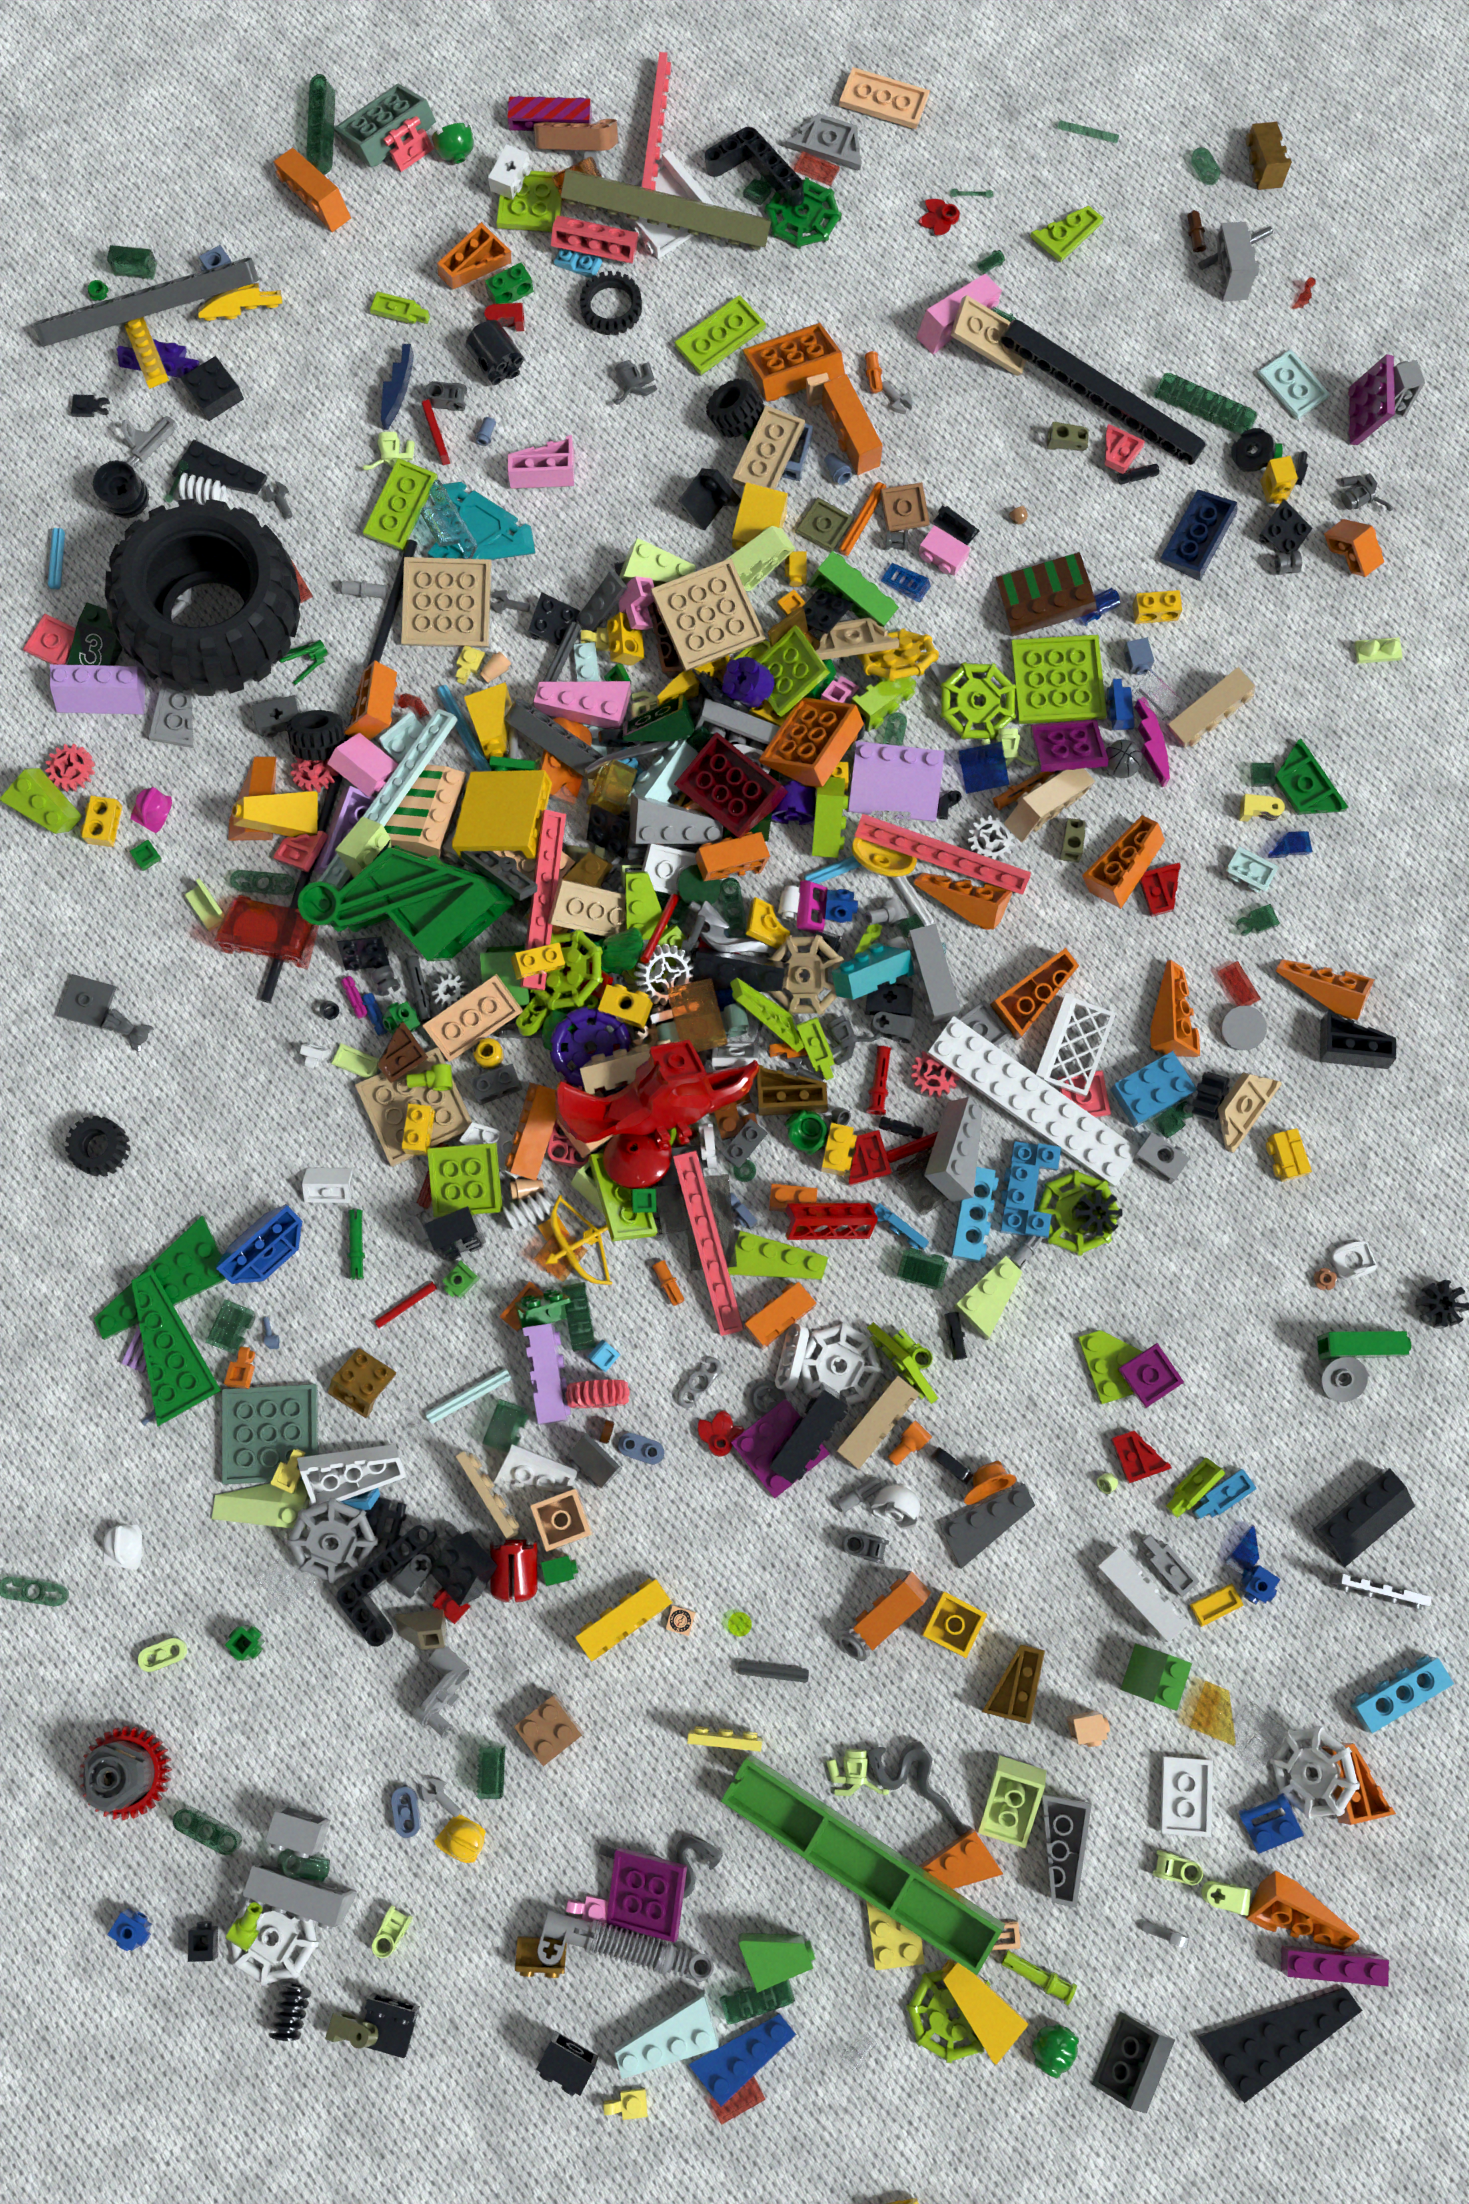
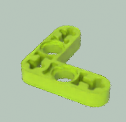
[516,986,599,1036]

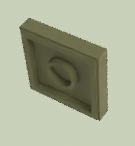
[795,497,854,553]

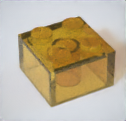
[586,759,637,815]

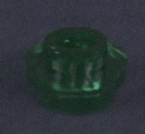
[733,1159,756,1182]

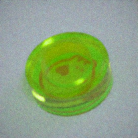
[728,1612,752,1637]

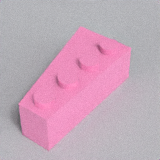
[916,274,1002,354]
[534,681,631,729]

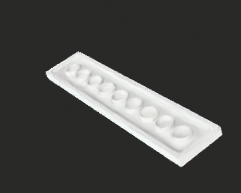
[927,1016,1139,1187]

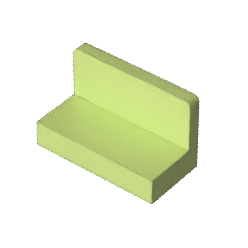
[185,878,228,932]

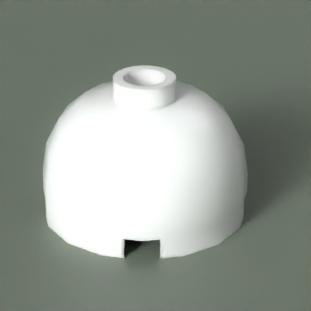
[871,1484,920,1529]

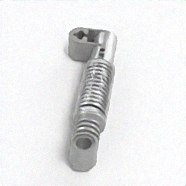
[537,1910,714,1982]

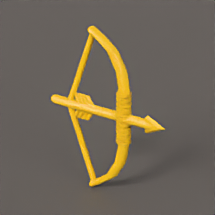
[545,1195,612,1285]

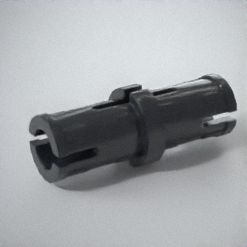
[944,1312,967,1361]

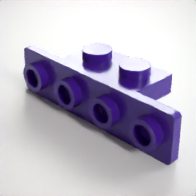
[117,339,200,378]

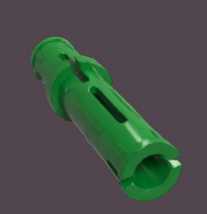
[347,1209,365,1280]

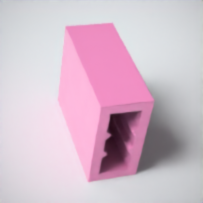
[327,733,399,797]

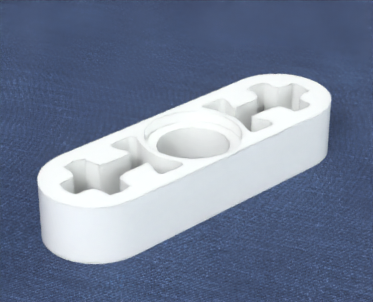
[775,1323,809,1392]

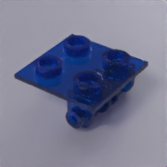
[958,741,1010,794]

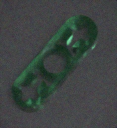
[230,870,296,896]
[0,1577,69,1607]

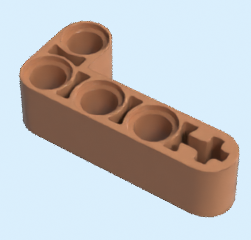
[534,119,618,151]

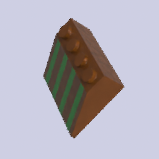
[996,552,1097,636]

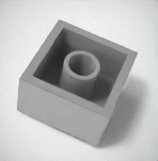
[265,1806,331,1858]

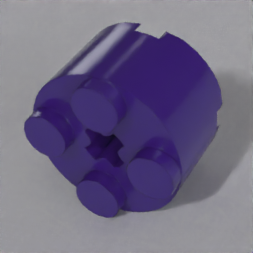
[722,657,774,708]
[771,781,817,825]

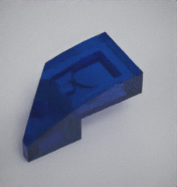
[1268,831,1313,858]
[1225,1524,1260,1576]

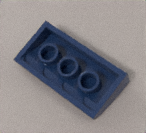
[1160,489,1237,581]

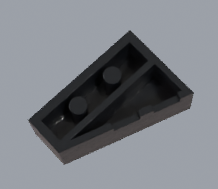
[1320,1010,1396,1069]

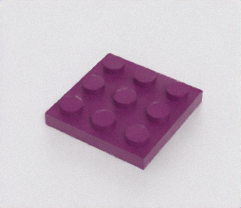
[1348,354,1395,445]
[1031,719,1108,772]
[730,1398,830,1499]
[606,1847,687,1942]

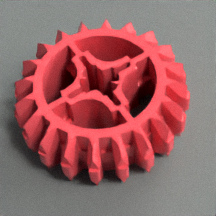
[566,1379,630,1409]

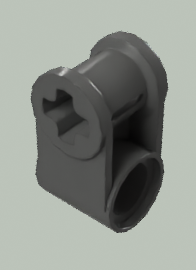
[425,381,467,411]
[870,1012,916,1043]
[842,1533,889,1564]
[392,1553,436,1599]

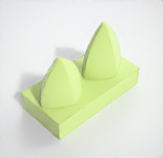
[1354,637,1403,664]

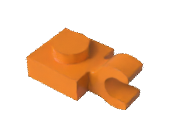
[768,1040,808,1059]
[224,1347,255,1389]

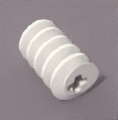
[178,473,227,505]
[503,1189,553,1232]

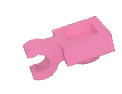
[566,1895,609,1926]

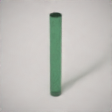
[1058,120,1119,143]

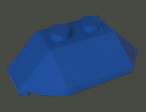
[216,1204,303,1284]

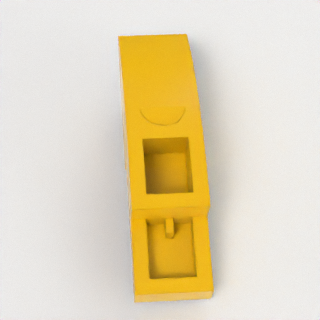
[198,283,282,321]

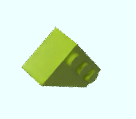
[0,768,83,834]

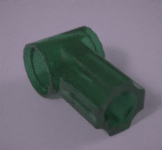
[277,1849,330,1882]

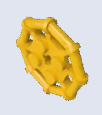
[857,628,939,682]

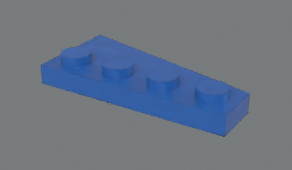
[689,2014,797,2107]

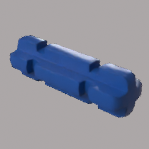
[362,993,388,1036]

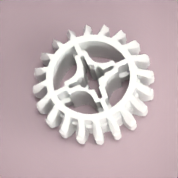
[634,943,694,1005]

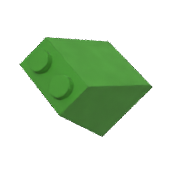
[480,945,531,1009]
[1120,1643,1192,1711]
[738,1933,816,1993]

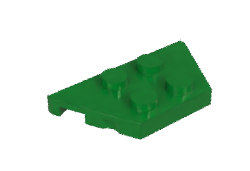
[1274,739,1348,815]

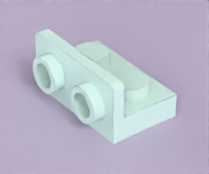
[379,711,425,764]

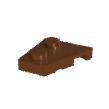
[377,1021,428,1083]

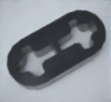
[598,729,639,748]
[931,1447,974,1485]

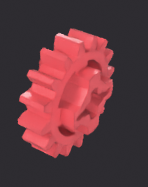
[45,744,95,792]
[290,756,339,793]
[911,1051,960,1098]

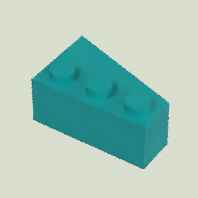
[832,943,914,1000]

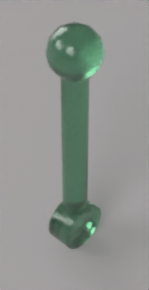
[950,188,994,198]
[165,460,188,503]

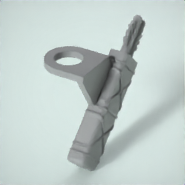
[122,416,178,469]

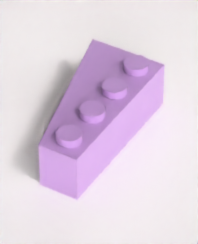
[523,1323,571,1425]

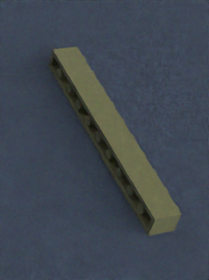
[561,169,771,250]

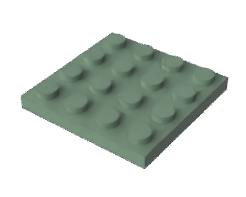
[222,1384,318,1485]

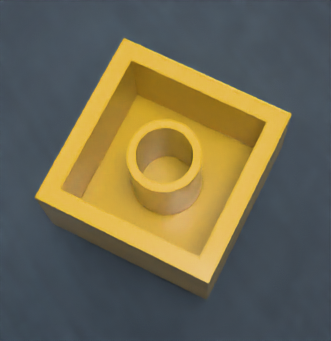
[920,1591,987,1658]

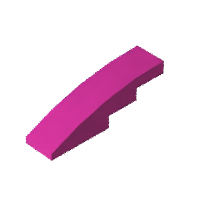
[1134,696,1170,787]

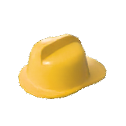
[434,1814,486,1863]

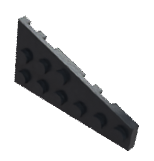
[1197,1987,1363,2104]

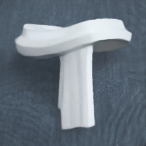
[1332,1242,1377,1280]

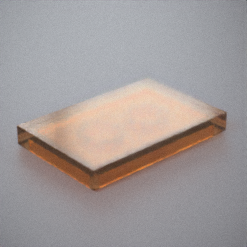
[667,978,728,1052]

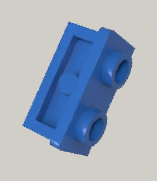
[1106,678,1135,730]

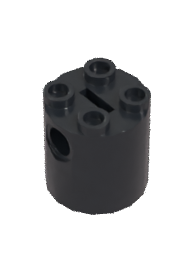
[466,320,524,386]

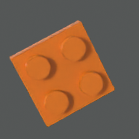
[538,749,583,806]

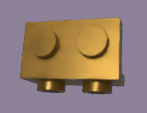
[515,1936,567,1978]

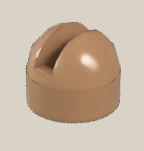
[1009,505,1028,525]

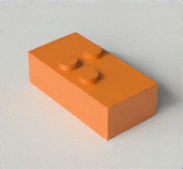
[822,374,883,476]

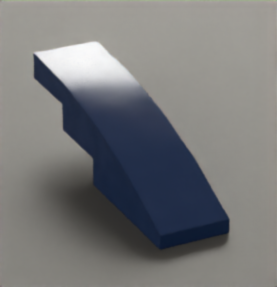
[381,344,414,430]

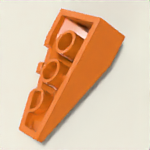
[228,757,277,841]
[914,873,1013,930]
[1276,959,1375,1020]
[1150,960,1200,1057]
[1246,1870,1359,1950]

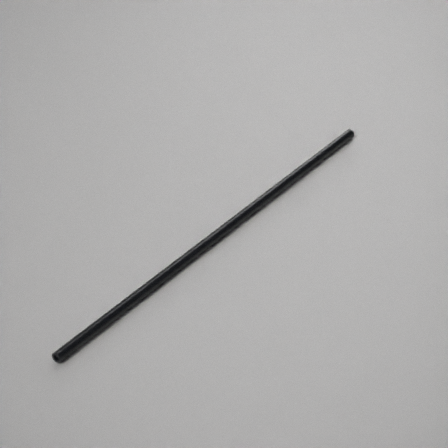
[260,539,418,1003]

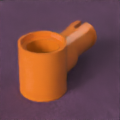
[887,1420,932,1466]

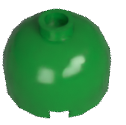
[431,123,474,164]

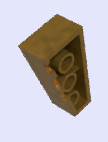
[525,852,614,934]

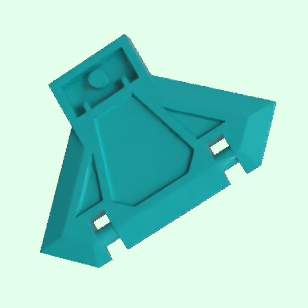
[427,482,535,560]

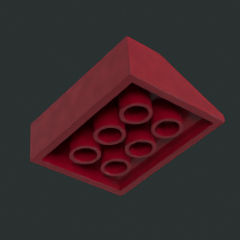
[674,732,788,839]

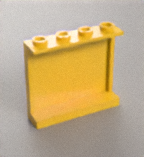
[452,770,552,859]

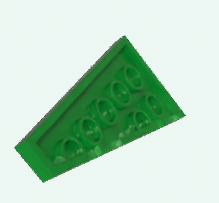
[94,1215,227,1340]
[131,1269,222,1427]

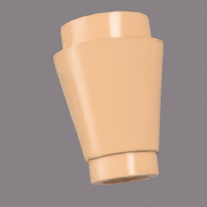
[480,651,511,683]
[509,1179,544,1202]

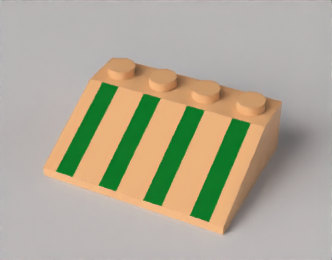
[384,765,467,858]

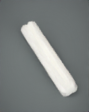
[891,875,934,927]

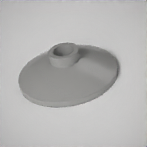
[1321,1357,1368,1402]

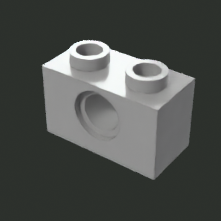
[1134,1132,1190,1184]

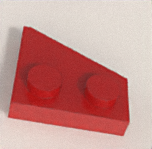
[1111,1430,1172,1484]

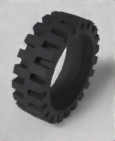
[580,271,642,335]

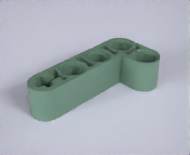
[656,1003,749,1045]

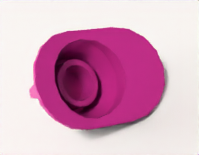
[130,787,172,834]

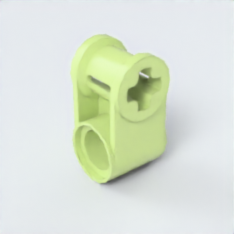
[1152,1850,1203,1885]
[1201,1881,1252,1915]
[372,1905,413,1958]

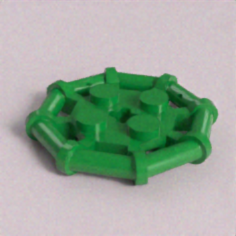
[764,177,842,249]

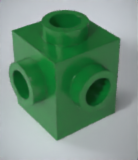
[382,1001,420,1036]
[225,1625,265,1661]

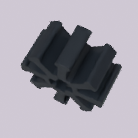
[1192,1071,1230,1121]
[1072,1190,1123,1239]
[1416,1280,1469,1329]

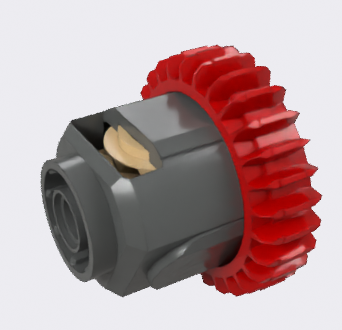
[79,1726,172,1820]

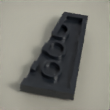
[172,439,268,495]

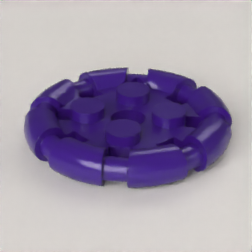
[550,1007,631,1088]

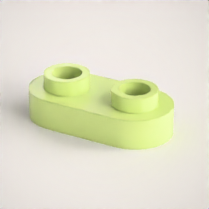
[138,1638,187,1672]

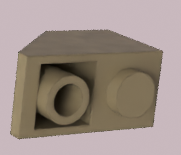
[395,1609,447,1650]

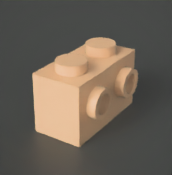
[1067,1711,1110,1747]

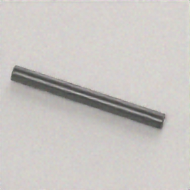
[1198,226,1273,270]

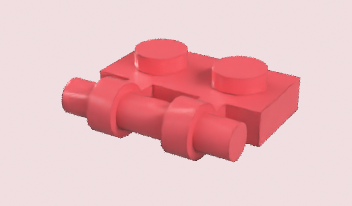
[383,116,434,172]

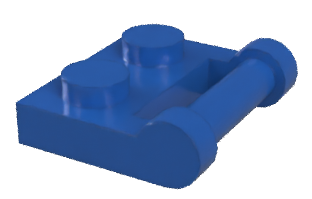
[1238,1793,1304,1854]

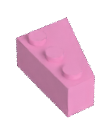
[508,435,574,488]

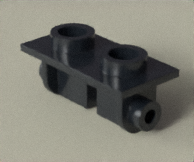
[933,505,980,545]

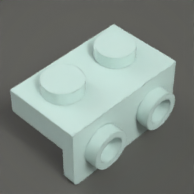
[1226,846,1279,893]

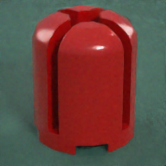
[490,1539,538,1603]

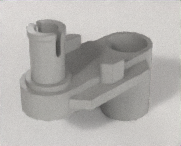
[413,1645,471,1739]

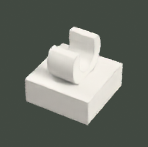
[299,1043,330,1068]

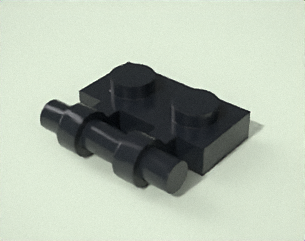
[356,1498,407,1550]

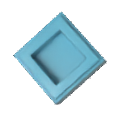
[587,1339,620,1372]

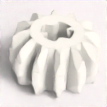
[431,974,470,1011]

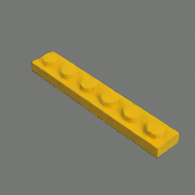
[124,317,169,389]

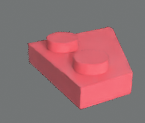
[1105,424,1145,474]
[273,831,329,872]

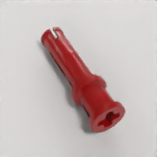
[866,1046,892,1116]

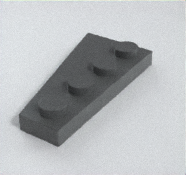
[939,1484,1035,1569]

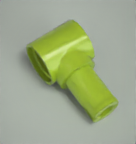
[407,1064,453,1091]
[892,1328,933,1371]
[225,1902,263,1952]

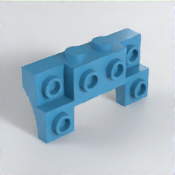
[1000,1141,1061,1238]

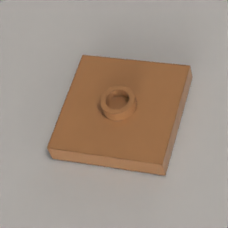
[880,482,930,532]

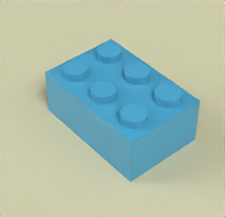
[1110,1051,1197,1128]

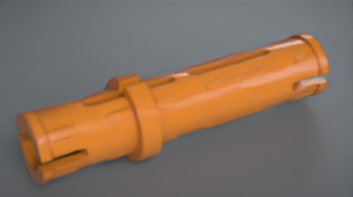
[993,771,1055,810]

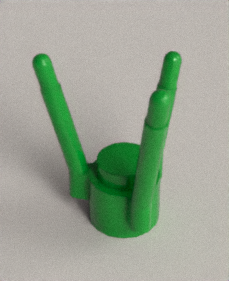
[279,639,328,685]

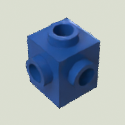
[825,889,858,923]
[1240,1565,1280,1605]
[107,1908,152,1951]

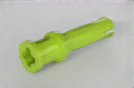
[1001,1950,1077,2006]

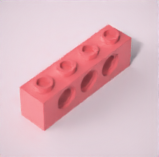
[551,215,639,264]

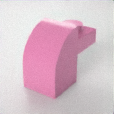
[619,576,655,630]
[820,676,860,704]

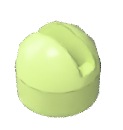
[1097,1473,1118,1494]

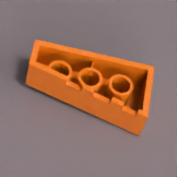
[505,1082,557,1181]

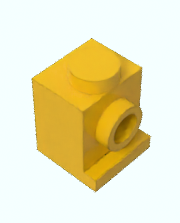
[785,551,807,587]

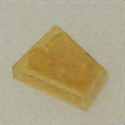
[1189,1681,1236,1747]

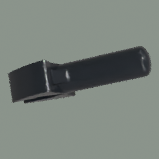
[1295,451,1308,486]

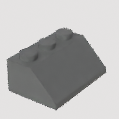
[1092,2011,1175,2114]

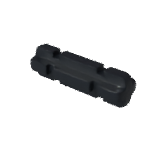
[1117,464,1160,485]
[879,1116,924,1139]

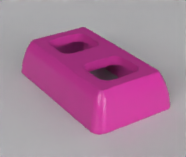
[796,880,828,934]

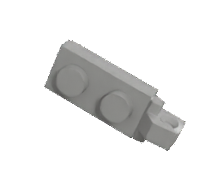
[1141,1535,1200,1597]

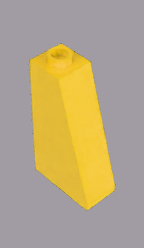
[232,791,318,838]
[941,1958,1029,2065]

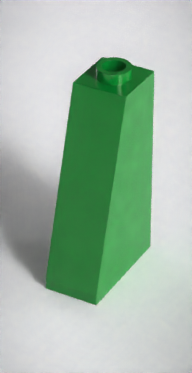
[1317,1331,1412,1360]

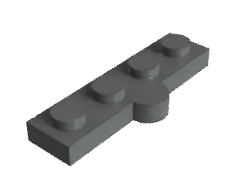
[461,851,537,901]

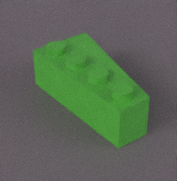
[806,551,899,627]

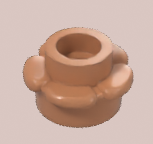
[1313,1268,1337,1290]

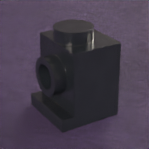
[809,930,841,959]
[188,1921,218,1962]

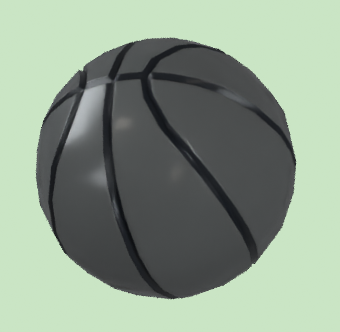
[1105,739,1143,778]

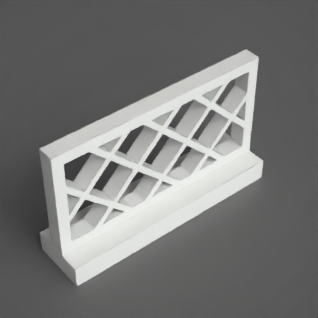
[1035,993,1116,1097]

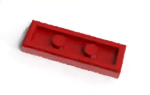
[422,399,451,466]

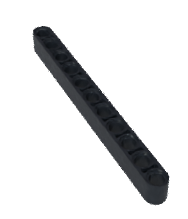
[1000,319,1206,465]

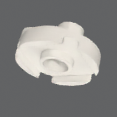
[699,1123,717,1169]

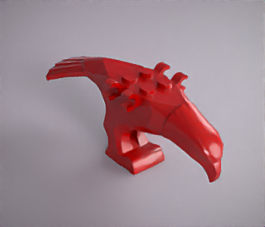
[555,1039,759,1149]

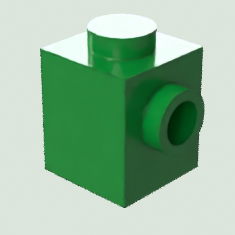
[541,1555,579,1587]

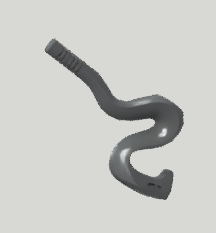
[867,1741,967,1836]
[599,1836,723,1898]

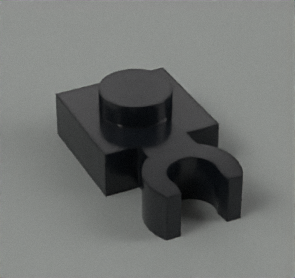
[71,394,110,417]

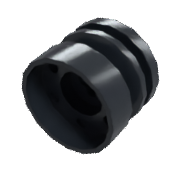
[93,460,149,519]

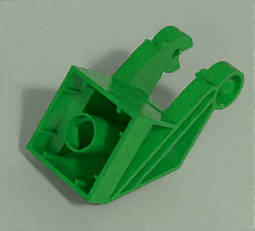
[298,847,516,961]

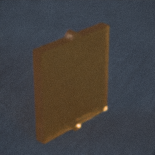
[534,1227,588,1282]

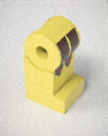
[1239,794,1285,822]

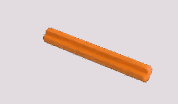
[839,482,886,556]

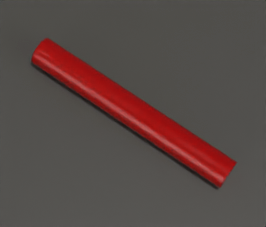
[374,1281,437,1329]

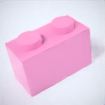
[919,525,970,576]

